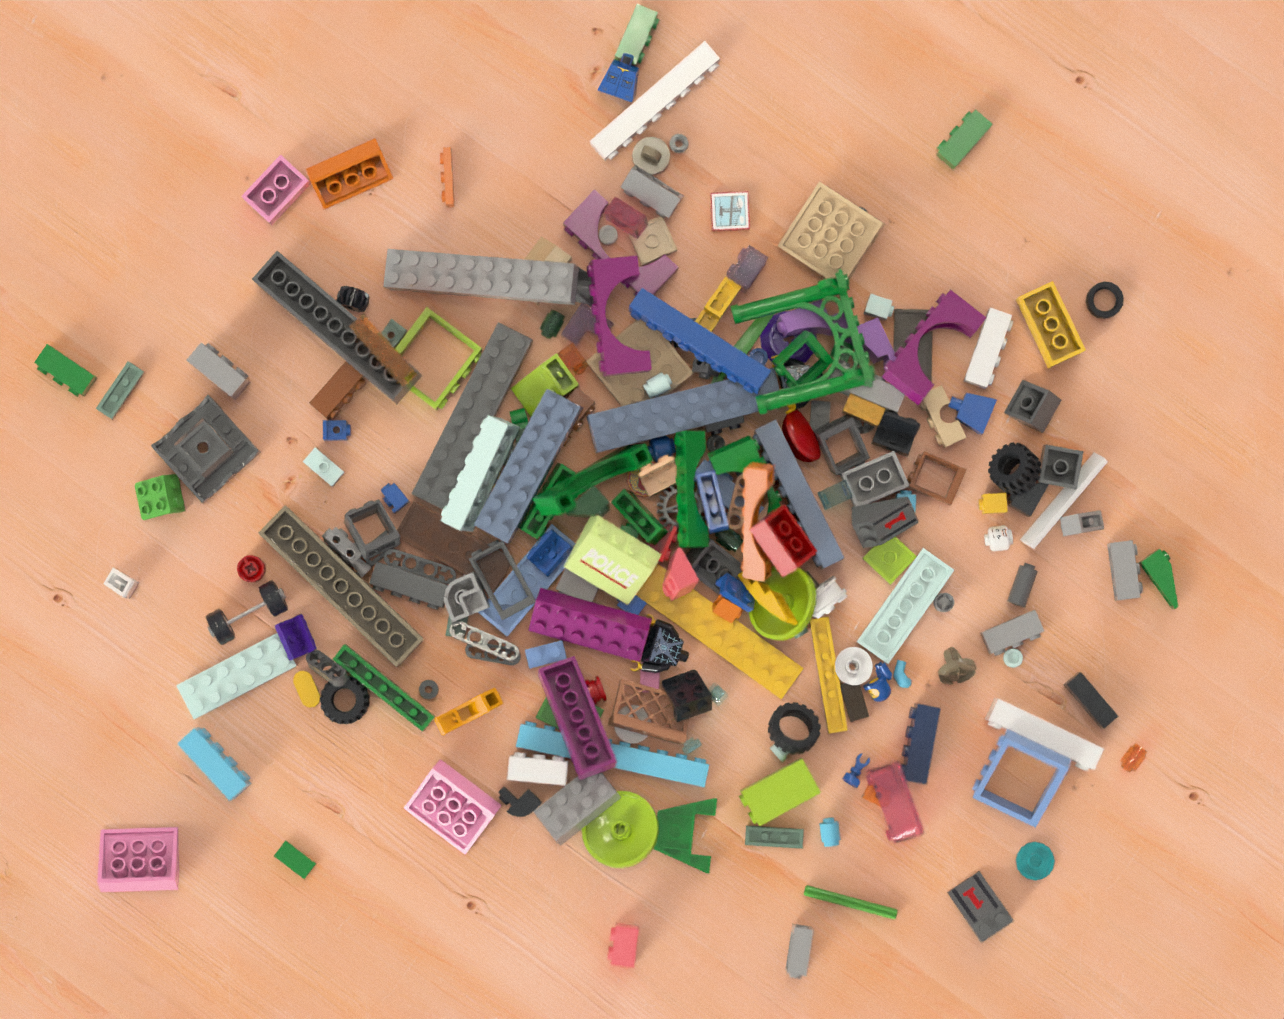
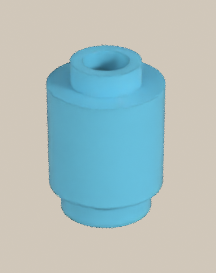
[819,818,841,847]

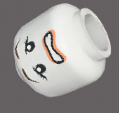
[984,525,1013,552]

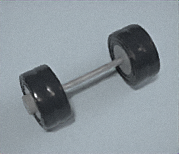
[206,580,288,645]

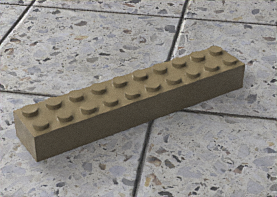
[259,505,425,667]

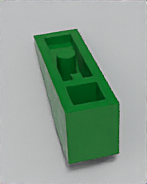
[1139,549,1178,609]

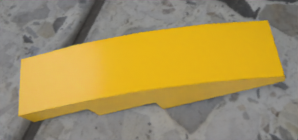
[695,276,741,332]
[738,572,798,625]

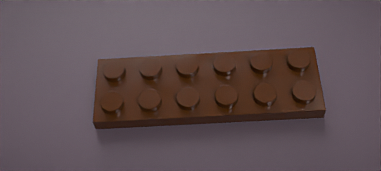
[397,501,514,592]

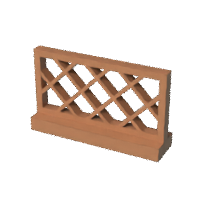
[608,679,689,745]

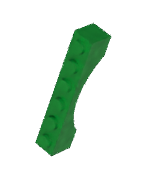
[674,431,709,548]

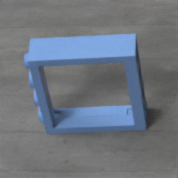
[972,729,1071,828]

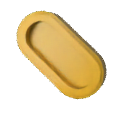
[293,671,321,708]

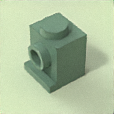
[378,319,408,350]

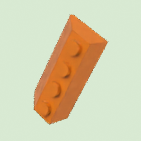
[306,138,394,210]

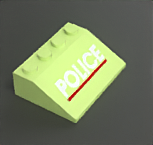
[564,516,661,605]

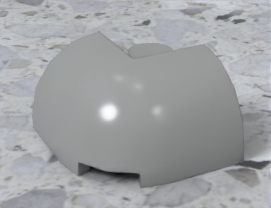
[444,572,490,622]

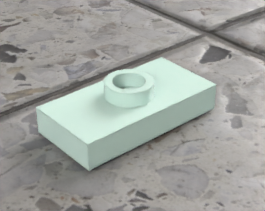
[303,447,345,487]

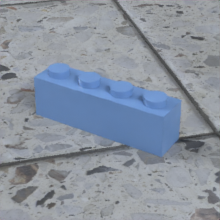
[694,459,764,519]

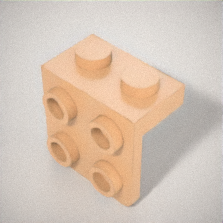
[639,455,677,497]

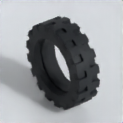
[768,702,821,754]

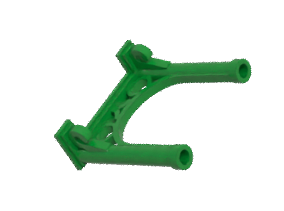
[730,269,875,415]

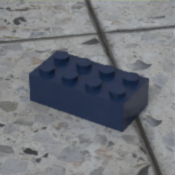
[898,703,941,785]

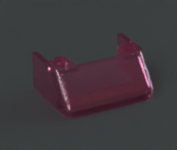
[865,759,925,844]

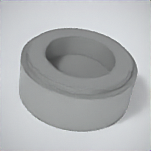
[599,225,618,245]

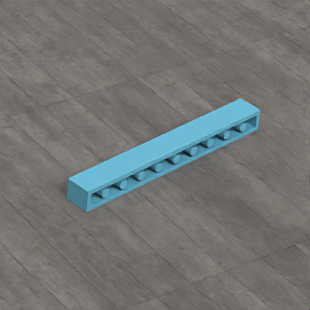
[516,721,709,787]

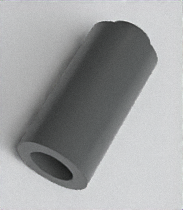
[1007,563,1038,608]

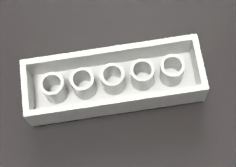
[985,698,1104,771]

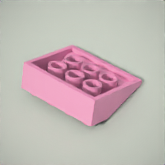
[404,759,502,854]
[97,827,179,892]

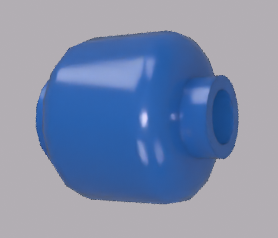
[647,435,676,462]

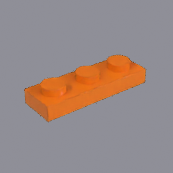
[440,147,455,207]

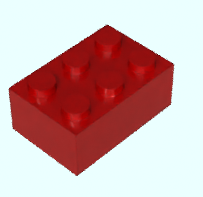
[749,504,817,577]

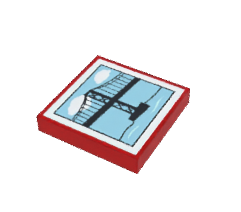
[710,191,750,232]

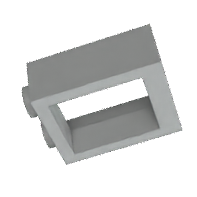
[785,924,814,979]

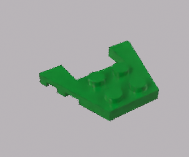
[654,798,717,874]

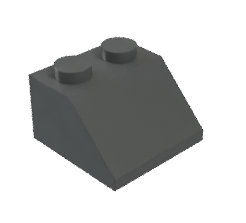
[1004,380,1061,433]
[1038,444,1084,489]

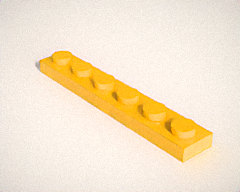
[810,616,848,734]

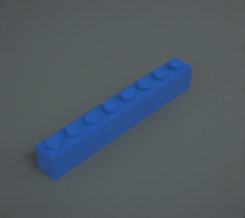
[629,288,771,394]

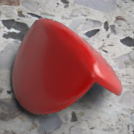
[782,410,821,462]

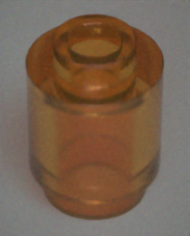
[1120,743,1147,773]

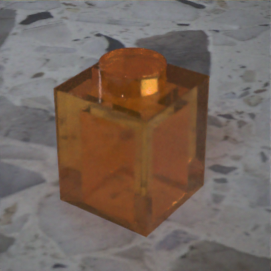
[557,343,589,377]

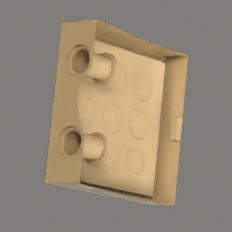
[778,182,885,279]
[586,319,694,406]

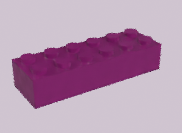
[528,587,652,662]
[538,656,617,780]

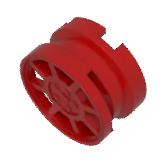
[237,555,266,583]
[585,676,607,705]

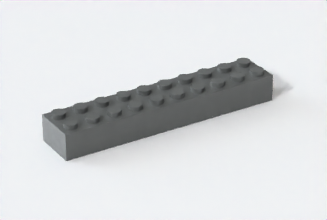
[252,251,422,405]
[412,322,533,510]

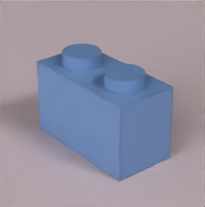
[525,640,567,669]

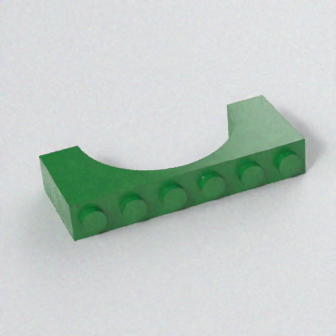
[707,435,782,515]
[533,444,653,516]

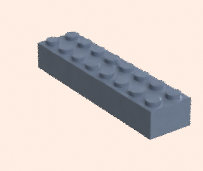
[474,389,583,543]
[752,420,844,569]

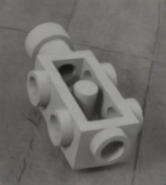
[322,527,372,578]

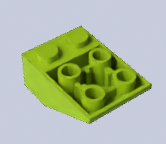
[511,353,579,417]

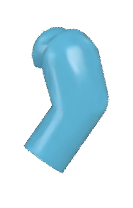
[893,660,912,688]

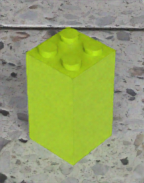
[739,758,821,826]

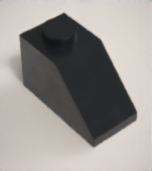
[1008,483,1049,517]

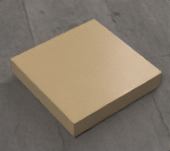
[627,216,677,266]

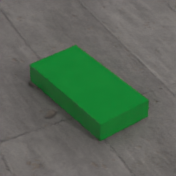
[274,840,316,879]

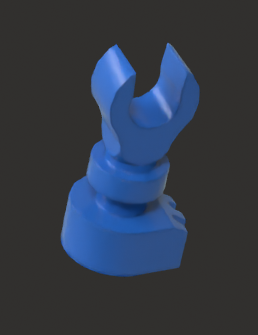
[842,753,870,788]

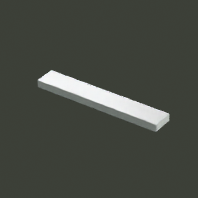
[1020,452,1108,549]

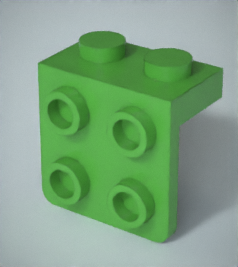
[135,474,185,520]

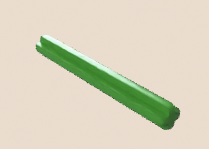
[804,885,898,919]

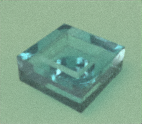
[682,737,702,755]

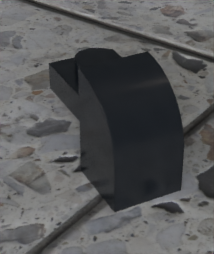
[498,786,542,817]

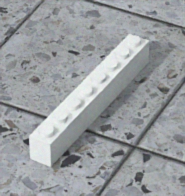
[590,41,720,161]

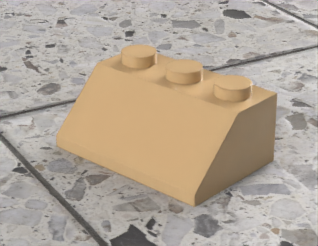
[524,237,572,305]

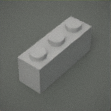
[621,165,684,218]
[1107,540,1143,601]
[980,610,1044,656]

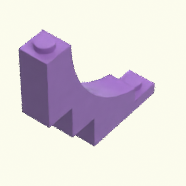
[776,299,897,367]

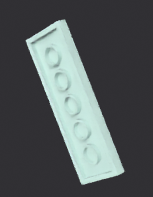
[857,548,954,664]
[176,633,297,719]

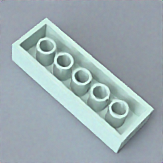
[441,415,520,532]

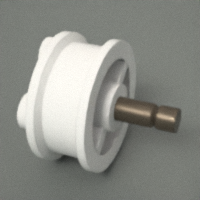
[806,571,847,619]

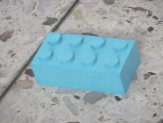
[177,727,252,801]

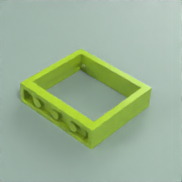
[394,307,483,411]

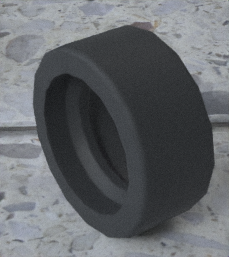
[1086,281,1124,319]

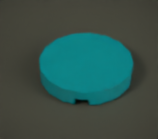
[1016,842,1055,881]

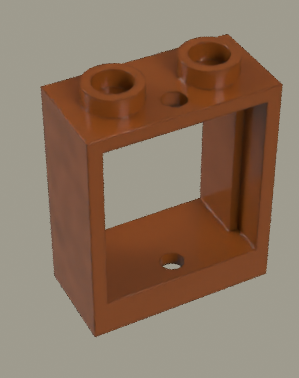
[907,451,967,506]

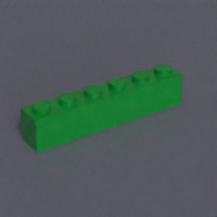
[333,644,436,732]

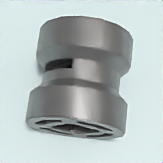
[934,593,954,612]

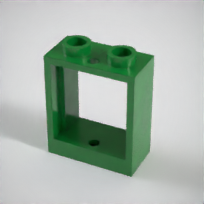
[771,330,833,387]

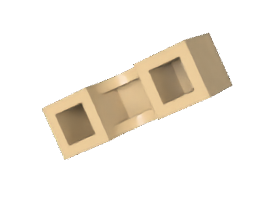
[919,385,966,448]

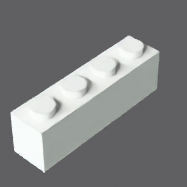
[964,308,1014,389]

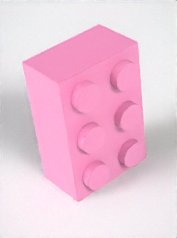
[241,155,311,225]

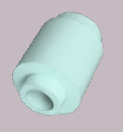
[643,372,672,399]

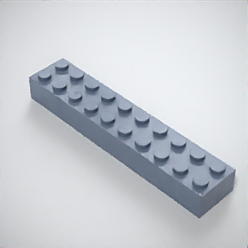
[586,368,780,453]

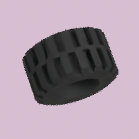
[988,442,1042,496]
[320,676,370,724]

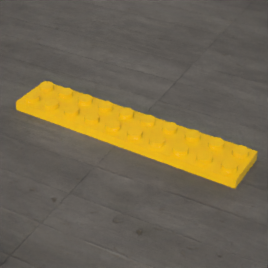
[636,563,804,699]

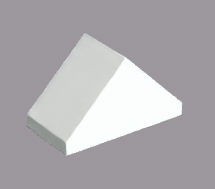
[104,568,139,599]

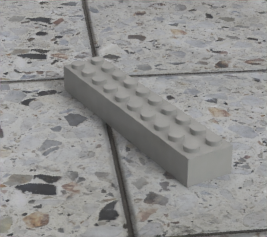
[383,249,579,305]

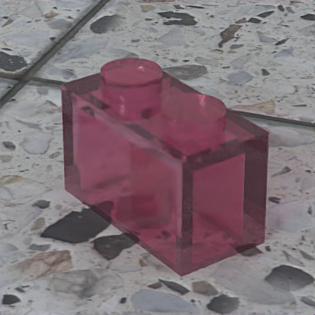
[604,197,648,239]

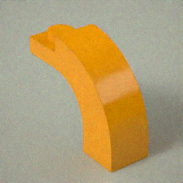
[434,687,504,736]

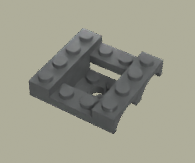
[151,395,261,503]

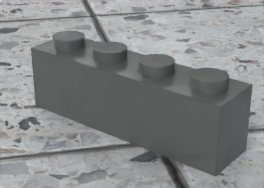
[369,561,448,610]

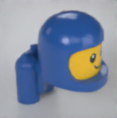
[863,662,892,702]

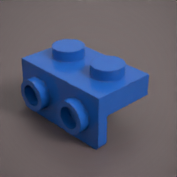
[526,529,573,577]
[715,573,755,613]

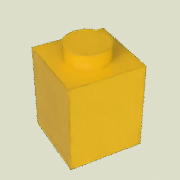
[978,493,1008,514]

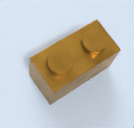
[842,393,886,428]

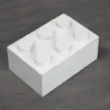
[507,752,568,785]

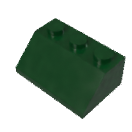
[566,485,610,518]

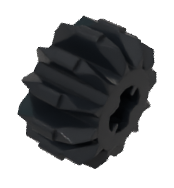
[336,286,370,312]

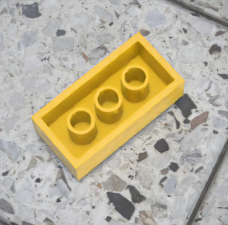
[1016,281,1086,369]

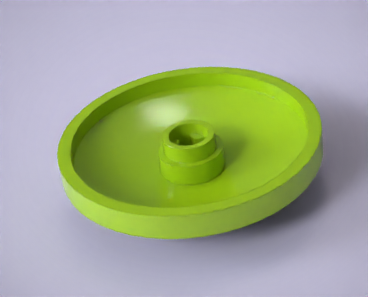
[749,566,816,641]
[582,791,659,868]

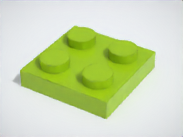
[862,537,917,585]

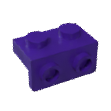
[274,614,317,661]

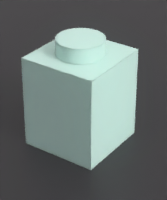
[864,294,894,321]

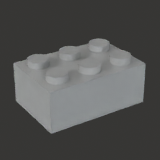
[187,343,250,400]
[840,451,909,507]

